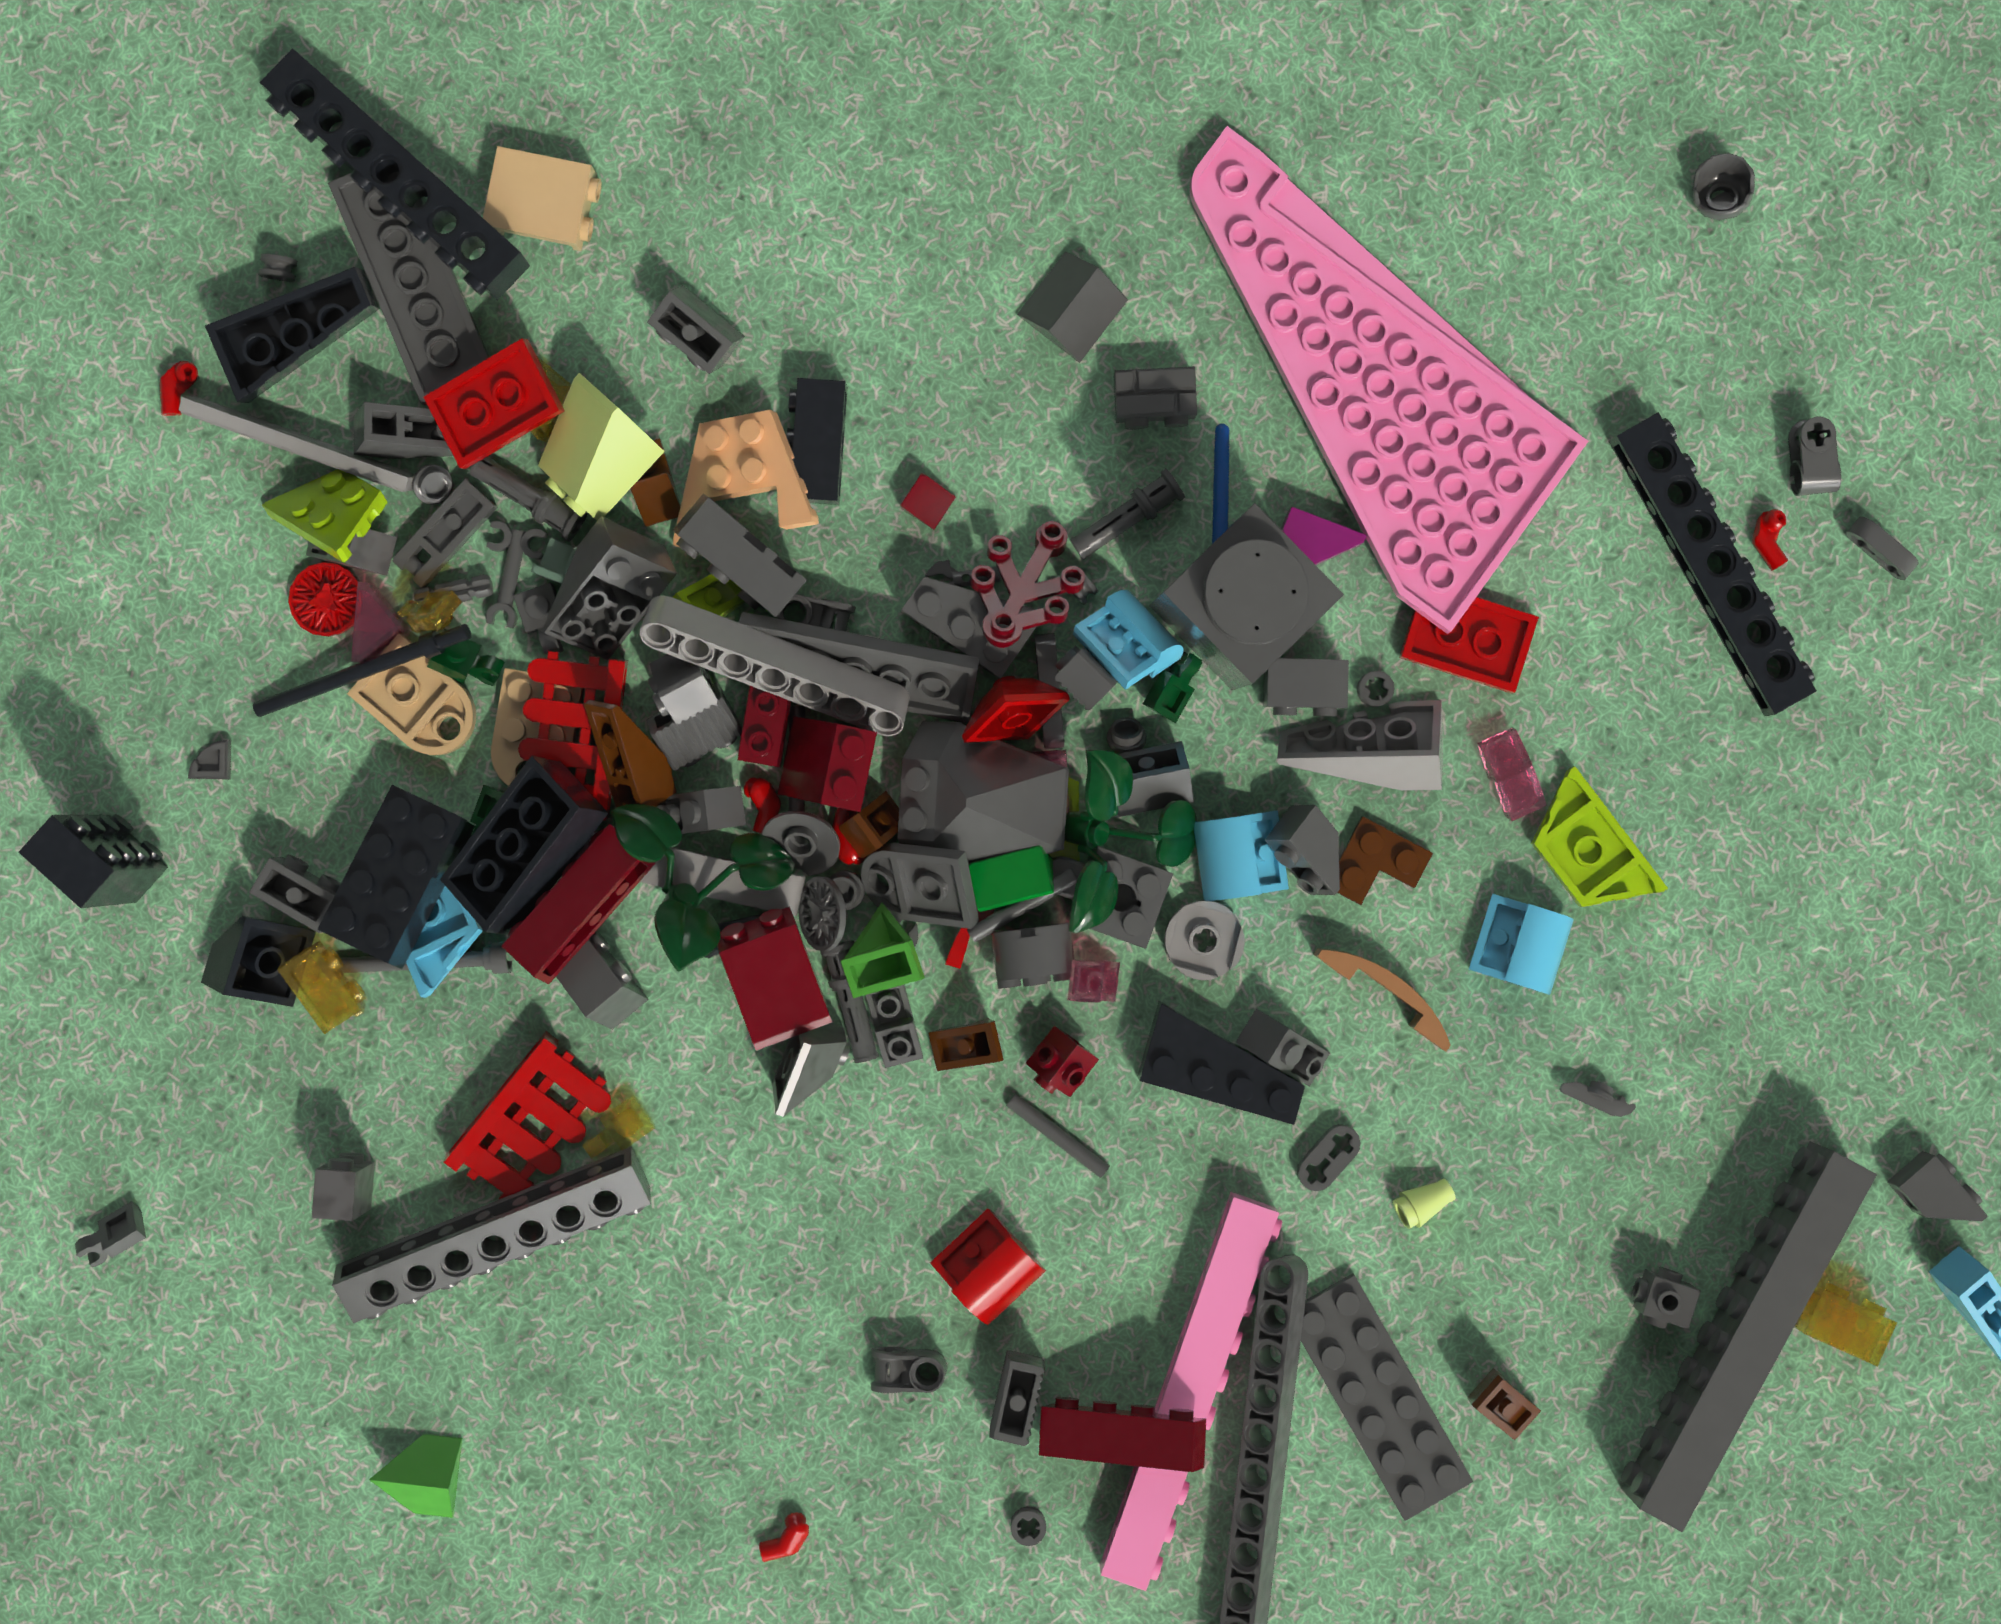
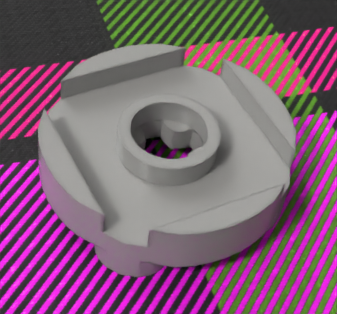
[1164,900,1245,980]

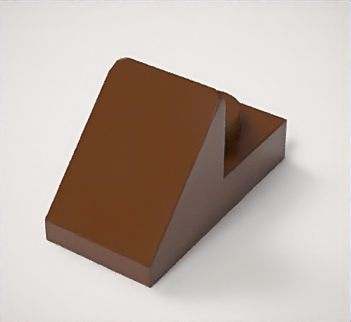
[630,438,681,527]
[839,791,899,858]
[928,1018,1004,1071]
[1467,1368,1541,1440]

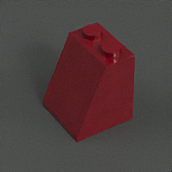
[777,716,877,812]
[717,906,832,1051]

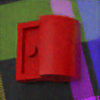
[930,1208,1046,1325]

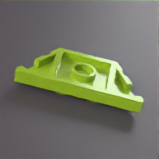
[262,469,388,563]
[1531,766,1668,907]

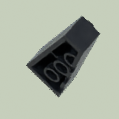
[205,267,380,403]
[1137,1001,1305,1125]

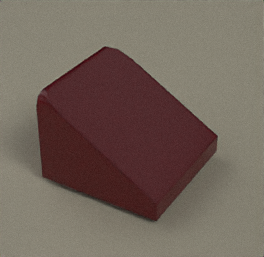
[900,473,956,530]

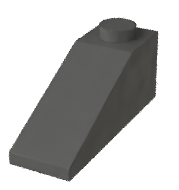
[354,402,453,459]

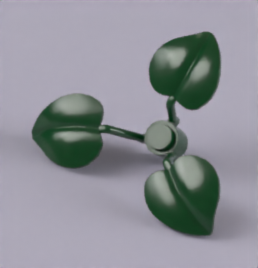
[1065,749,1197,933]
[610,804,795,972]

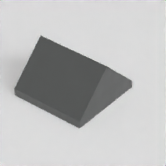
[1017,251,1128,363]

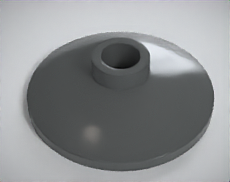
[762,811,840,876]

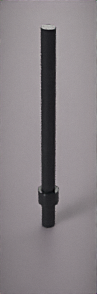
[253,624,471,717]

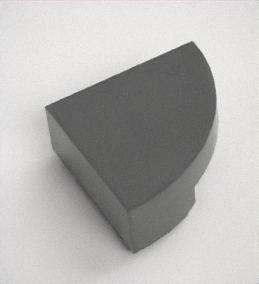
[188,740,231,780]

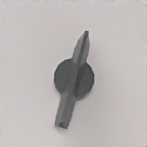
[1559,1081,1636,1117]

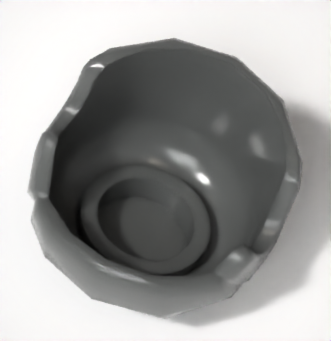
[1692,153,1755,221]

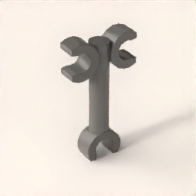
[485,521,548,629]

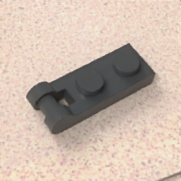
[392,479,498,588]

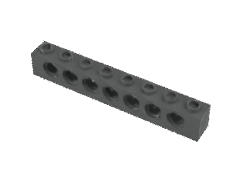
[332,1147,651,1323]

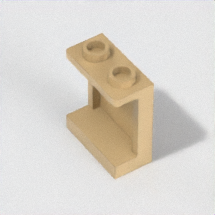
[483,146,602,251]

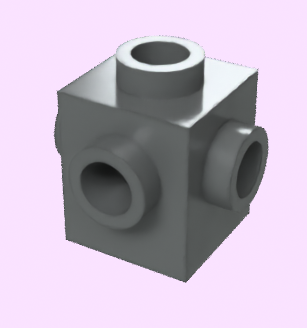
[1631,1267,1701,1329]

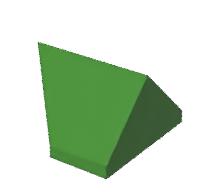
[841,903,925,998]
[369,1434,463,1518]

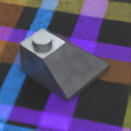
[772,1023,850,1117]

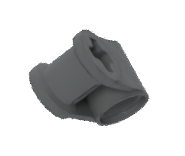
[1788,416,1841,496]
[777,594,856,632]
[871,1346,947,1393]

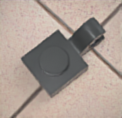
[513,582,564,654]
[75,1201,146,1267]

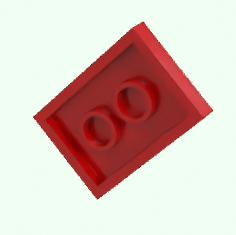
[423,338,565,469]
[1399,597,1539,694]

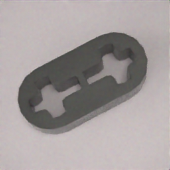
[1846,517,1919,580]
[1297,1124,1361,1191]

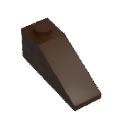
[584,700,677,808]

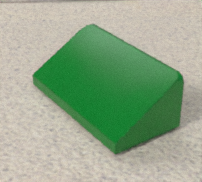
[969,845,1054,912]

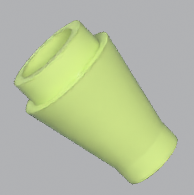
[1393,1178,1456,1229]

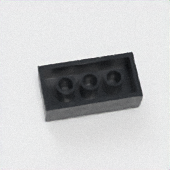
[440,756,608,935]
[317,785,475,969]
[18,814,168,908]

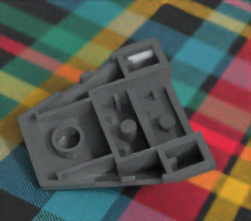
[897,721,1069,865]

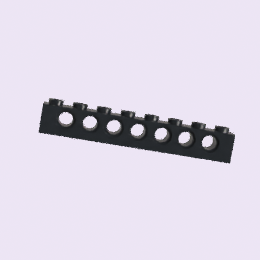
[259,48,530,300]
[1608,412,1817,716]

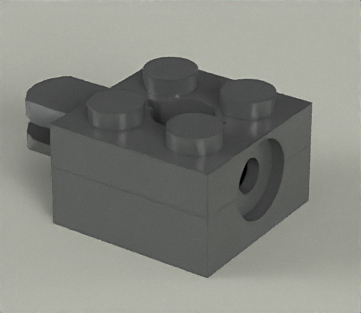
[1053,846,1174,949]

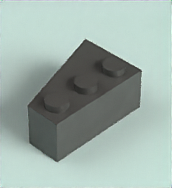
[672,494,807,617]
[901,577,1037,679]
[556,931,649,1030]

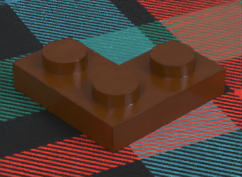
[1337,816,1433,905]

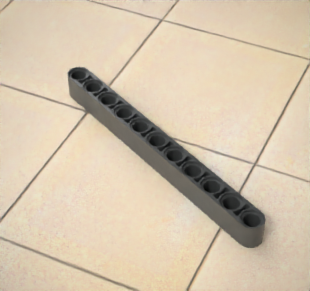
[1220,1254,1308,1624]

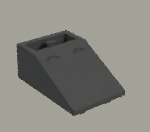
[542,516,677,660]

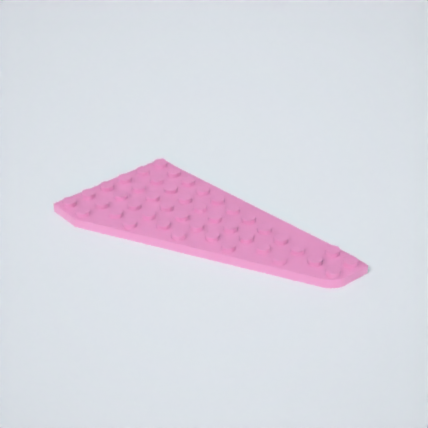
[1190,126,1589,634]

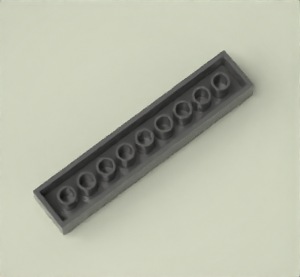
[1621,1141,1877,1532]

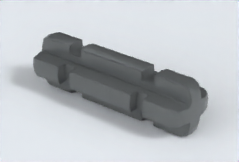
[414,574,493,611]

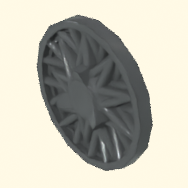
[799,876,846,951]

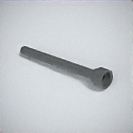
[321,942,512,974]

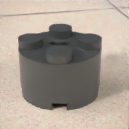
[991,923,1077,989]

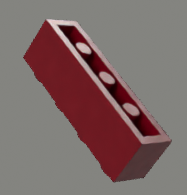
[501,824,656,984]
[1039,1397,1206,1472]

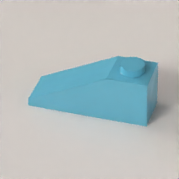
[1929,1246,2001,1361]

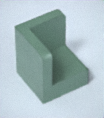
[531,537,577,584]

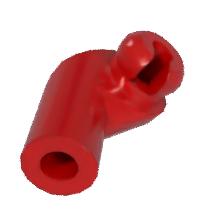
[159,361,198,416]
[1752,509,1788,571]
[743,777,781,834]
[832,808,866,865]
[759,1512,809,1562]

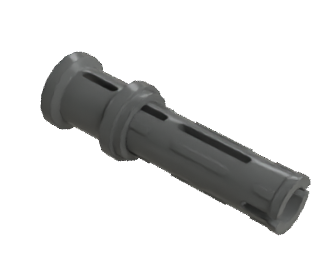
[470,456,587,542]
[1069,468,1185,560]
[820,940,879,1063]

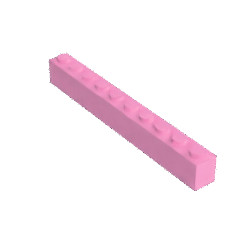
[1099,1192,1282,1591]

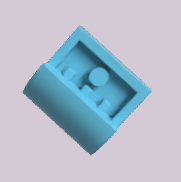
[1073,590,1184,690]
[1194,810,1289,901]
[1469,894,1574,995]

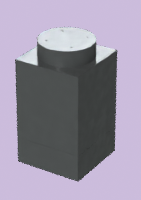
[1149,503,1344,690]

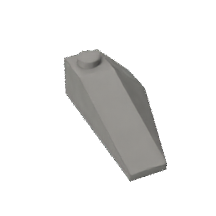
[1277,700,1443,791]

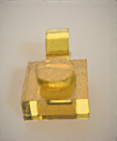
[397,590,462,633]
[582,1094,656,1159]

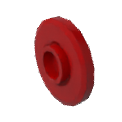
[288,562,364,637]

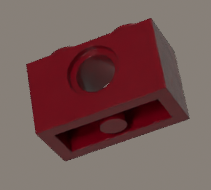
[737,686,792,768]

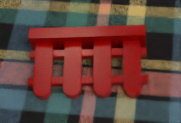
[518,651,628,821]
[443,1031,611,1199]

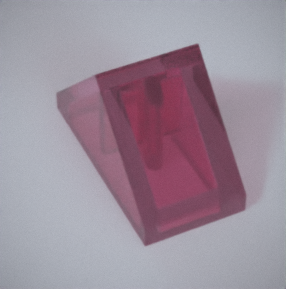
[351,582,410,663]

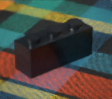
[786,378,848,505]

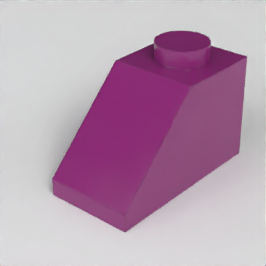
[1281,507,1367,565]

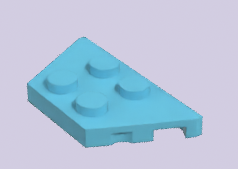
[406,886,483,998]

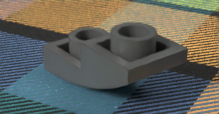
[866,984,923,1068]

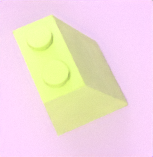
[538,373,664,520]

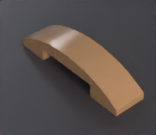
[1313,948,1451,1052]

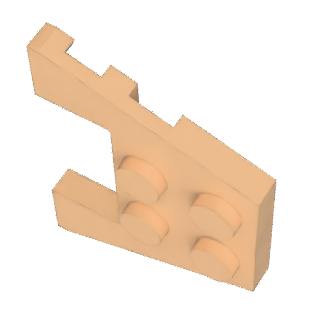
[673,410,819,548]

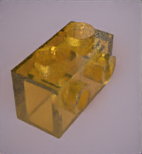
[1794,1282,1897,1367]

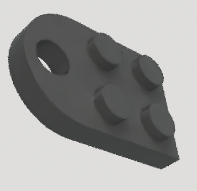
[861,843,979,929]

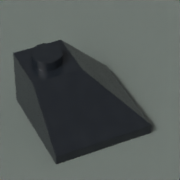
[201,915,316,1007]

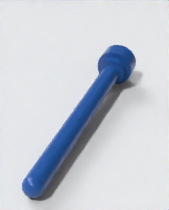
[1212,424,1229,544]

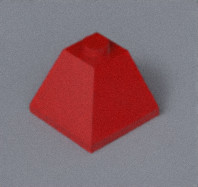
[962,676,1070,743]

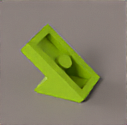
[673,574,745,617]

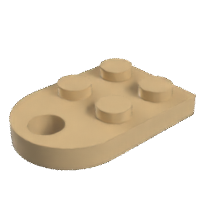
[347,633,476,755]
[491,668,584,786]

